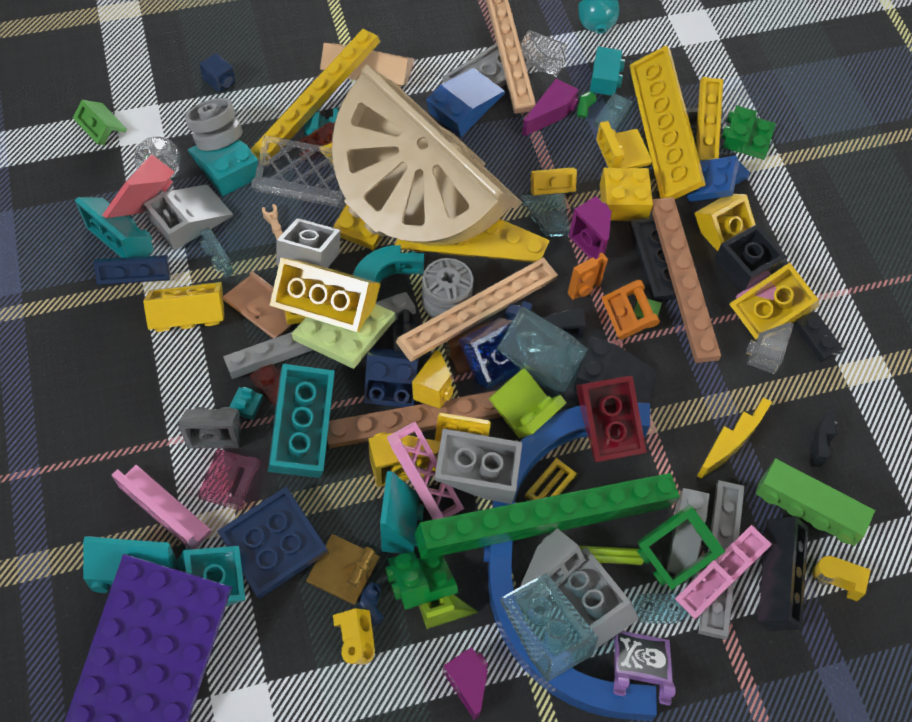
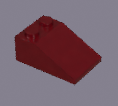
[576,376,647,462]

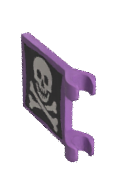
[614,631,675,705]

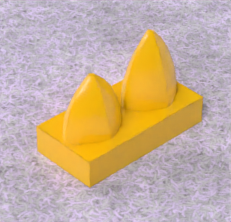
[530,167,577,196]

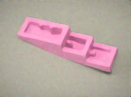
[675,525,772,619]

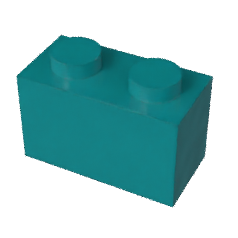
[590,46,625,96]

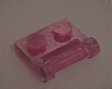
[198,449,262,510]

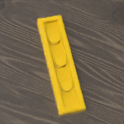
[696,77,724,161]

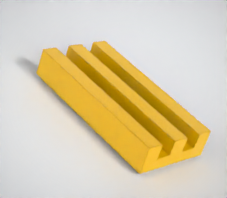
[524,458,577,501]

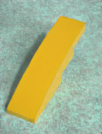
[697,397,772,479]

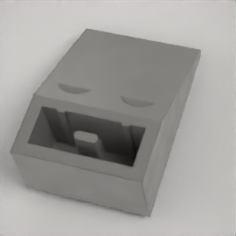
[143,184,233,250]

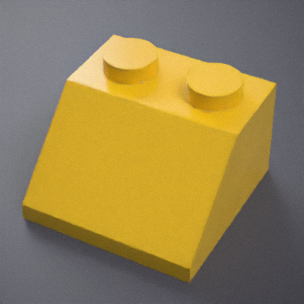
[695,194,756,251]

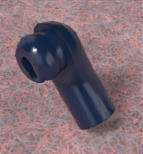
[359,583,384,626]

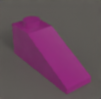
[522,79,579,136]

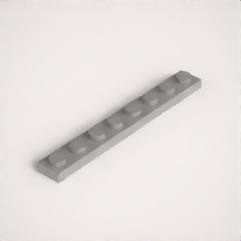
[223,292,416,379]

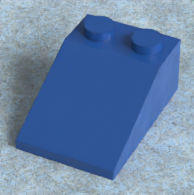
[426,68,505,137]

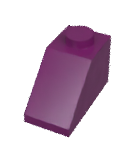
[443,647,488,720]

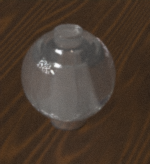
[134,136,181,179]

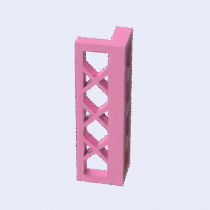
[387,421,464,520]
[112,465,212,550]

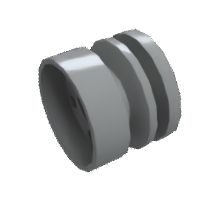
[422,258,473,318]

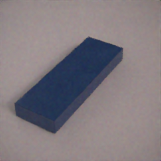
[93,255,171,285]

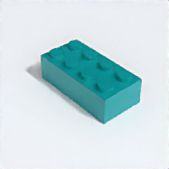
[268,364,334,478]

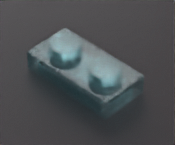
[594,93,633,131]
[200,227,234,278]

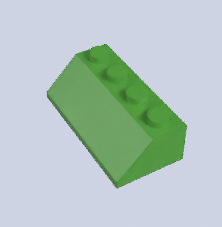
[756,458,875,546]

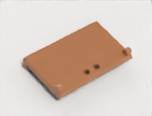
[222,271,295,339]

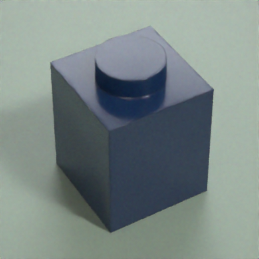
[199,53,236,93]

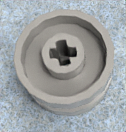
[185,98,243,151]

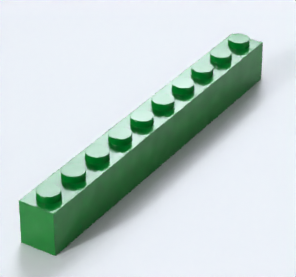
[414,473,680,560]

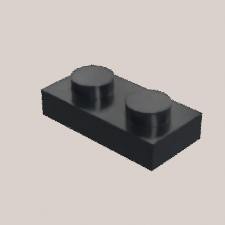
[794,312,843,362]

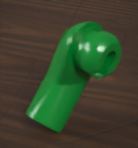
[577,91,597,118]

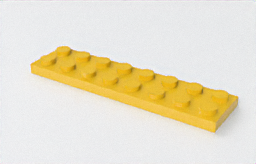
[629,45,706,199]

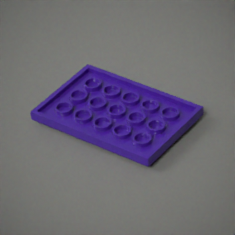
[65,554,233,722]

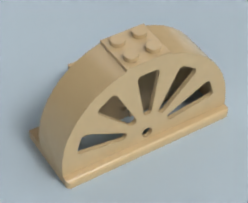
[332,64,523,246]

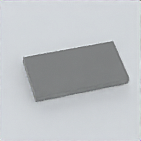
[442,43,533,87]

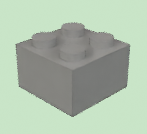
[276,218,340,268]

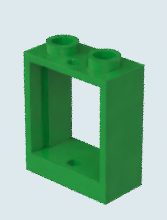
[637,504,725,590]

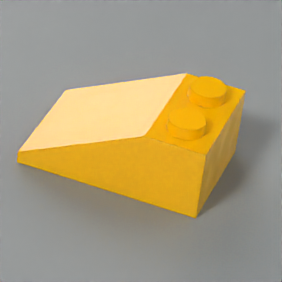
[730,263,819,342]
[368,432,441,487]

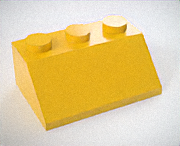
[143,282,224,332]

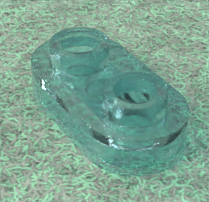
[632,594,688,624]

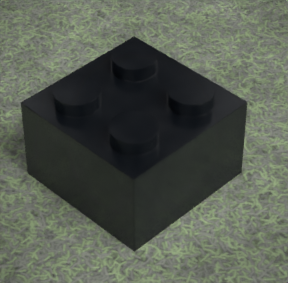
[714,224,787,291]

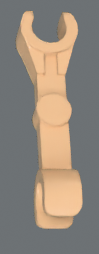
[262,204,283,240]

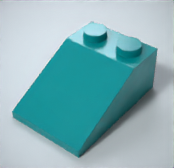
[188,139,261,197]
[380,471,424,554]

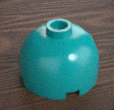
[578,0,620,34]

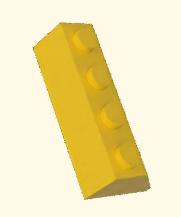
[270,258,380,332]

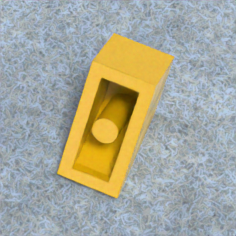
[412,350,454,409]

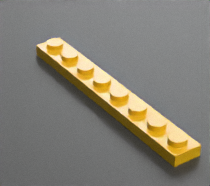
[250,29,380,167]

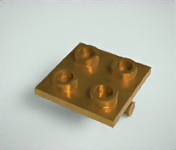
[306,534,380,606]

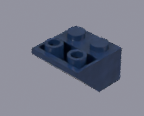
[364,347,419,407]

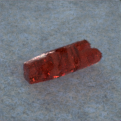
[295,122,335,161]

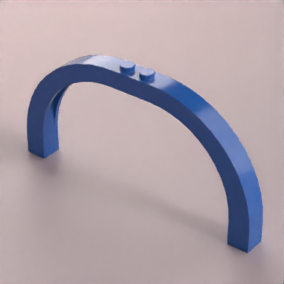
[483,403,657,721]

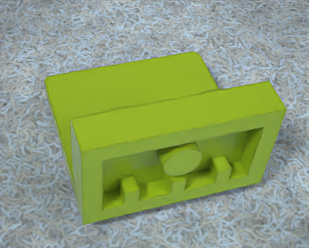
[489,368,566,438]

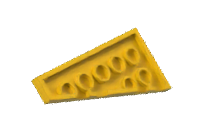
[395,219,550,263]

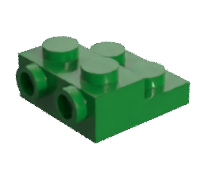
[721,105,776,160]
[385,551,458,610]

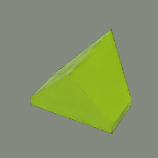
[419,594,478,629]

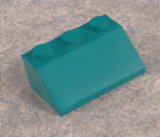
[75,197,154,258]
[83,536,178,593]

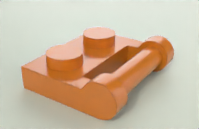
[601,280,660,340]

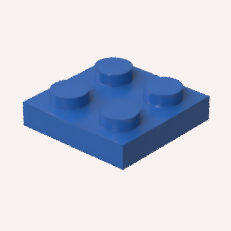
[687,156,739,202]

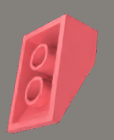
[102,154,175,218]

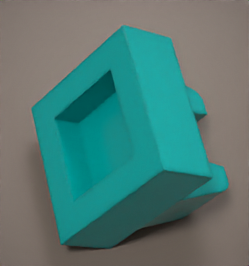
[229,387,263,420]

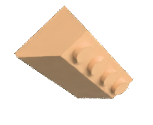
[320,43,414,88]

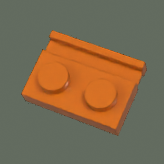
[568,253,608,300]

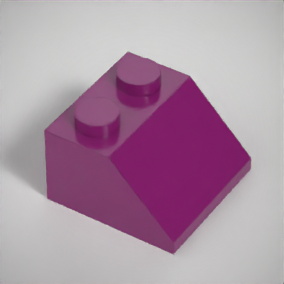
[569,196,611,259]

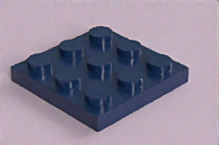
[217,487,329,599]

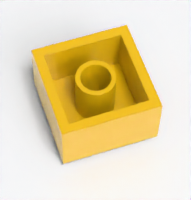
[599,168,653,221]

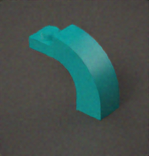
[353,245,424,283]

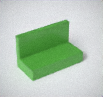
[73,100,127,145]

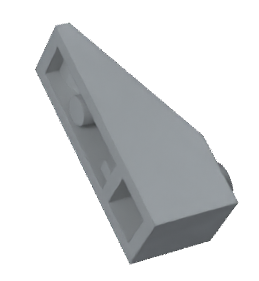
[666,488,709,579]
[515,528,585,616]

